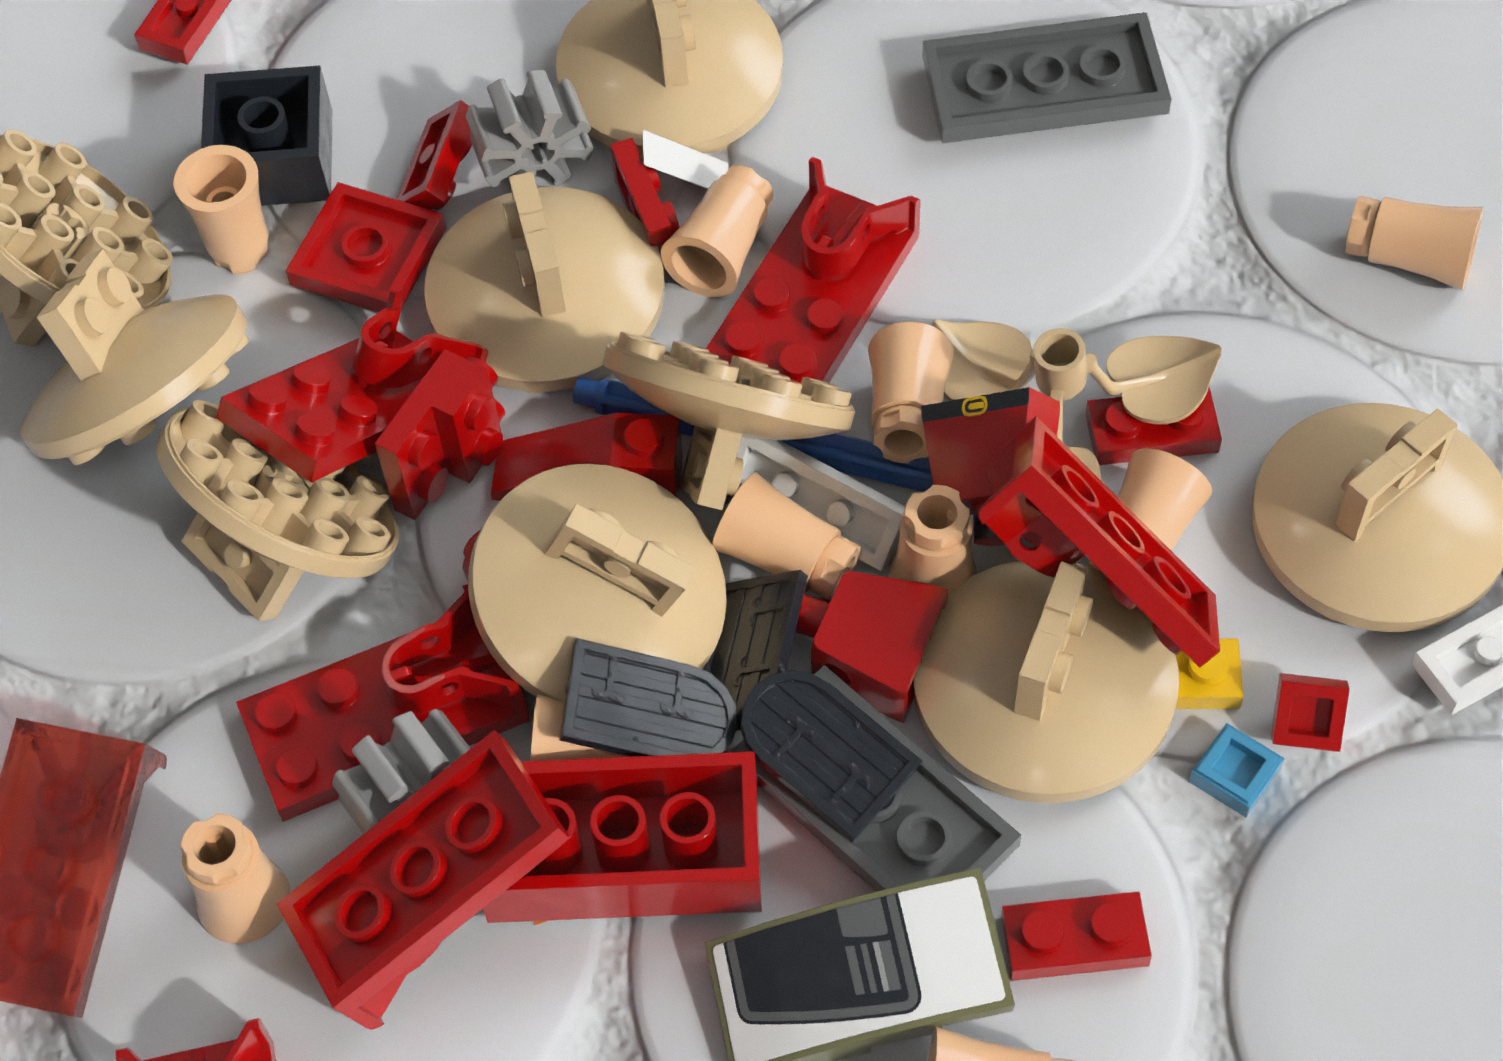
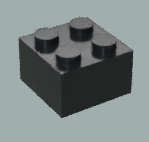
[201,65,332,206]

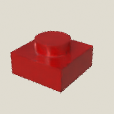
[1271,673,1350,752]

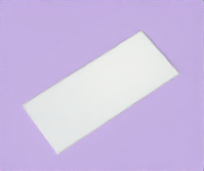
[642,130,728,189]

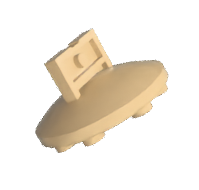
[556,0,783,157]
[0,129,173,347]
[424,171,665,394]
[20,249,249,465]
[602,331,856,510]
[156,400,399,621]
[1251,403,1503,632]
[468,464,726,702]
[913,560,1179,803]

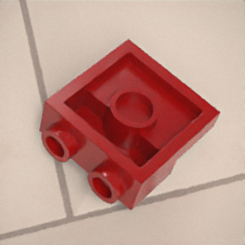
[374,349,506,520]

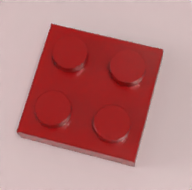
[285,182,447,312]

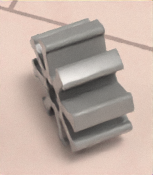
[465,70,594,187]
[332,709,471,834]

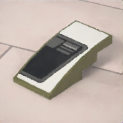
[705,868,1015,1061]

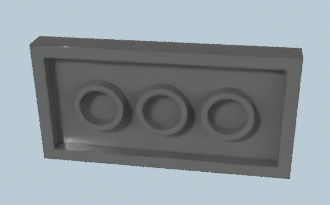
[922,12,1172,143]
[731,665,1021,892]

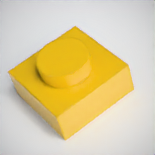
[1175,638,1244,709]

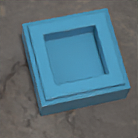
[1189,723,1284,818]

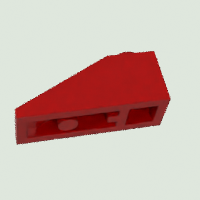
[491,413,683,501]

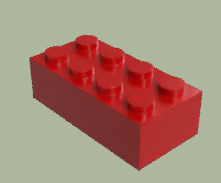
[483,751,762,923]

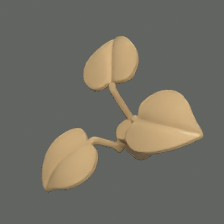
[932,319,1222,481]

